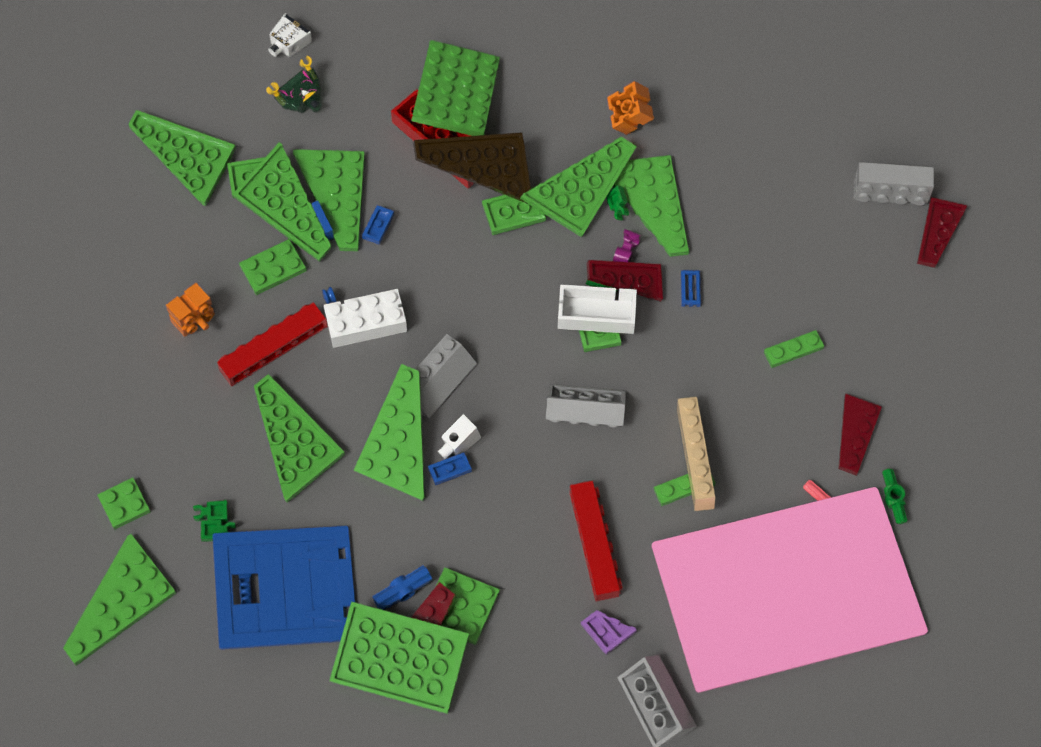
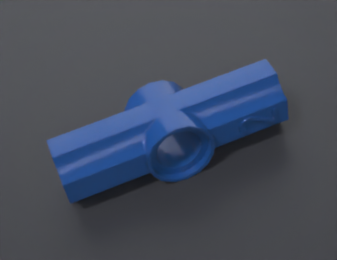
[372,565,433,611]

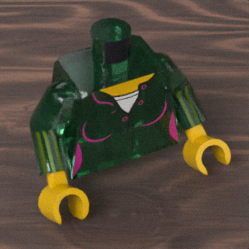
[266,56,322,113]

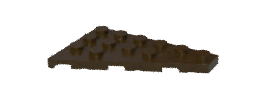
[413,132,531,204]

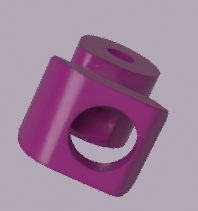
[613,229,641,262]

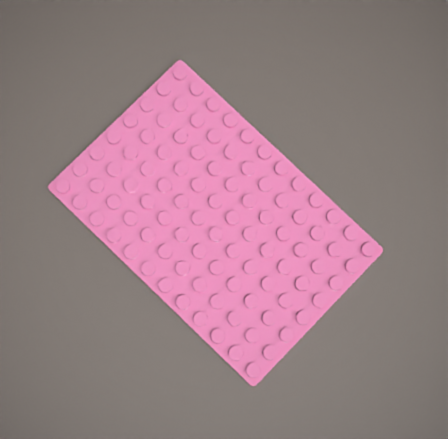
[652,487,928,693]

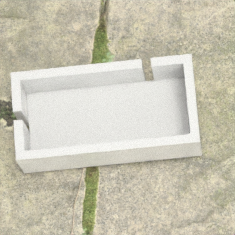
[557,285,637,334]
[324,289,407,348]

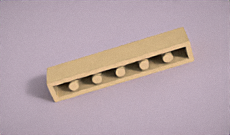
[677,397,715,511]

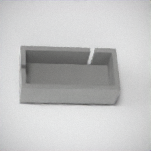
[854,162,934,206]

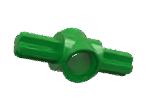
[882,468,907,524]

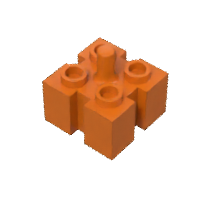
[607,81,654,135]
[166,283,215,337]

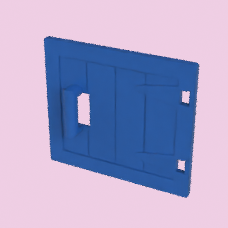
[213,526,355,650]

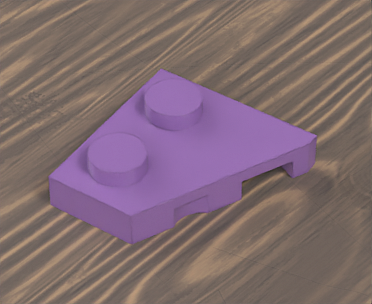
[581,610,637,655]

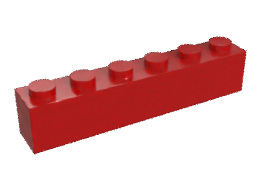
[217,302,327,387]
[569,480,622,602]

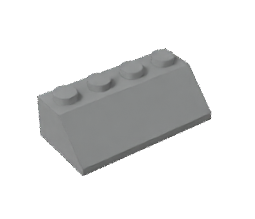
[415,334,477,419]
[546,384,626,428]
[617,655,697,747]

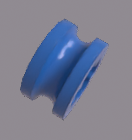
[322,287,336,304]

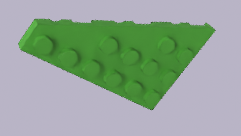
[128,110,236,206]
[520,137,637,237]
[233,142,331,262]
[293,149,365,251]
[613,155,689,257]
[354,364,425,501]
[254,374,345,503]
[63,534,176,666]

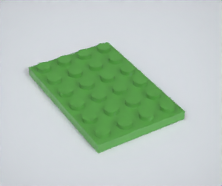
[411,40,500,136]
[330,602,469,714]

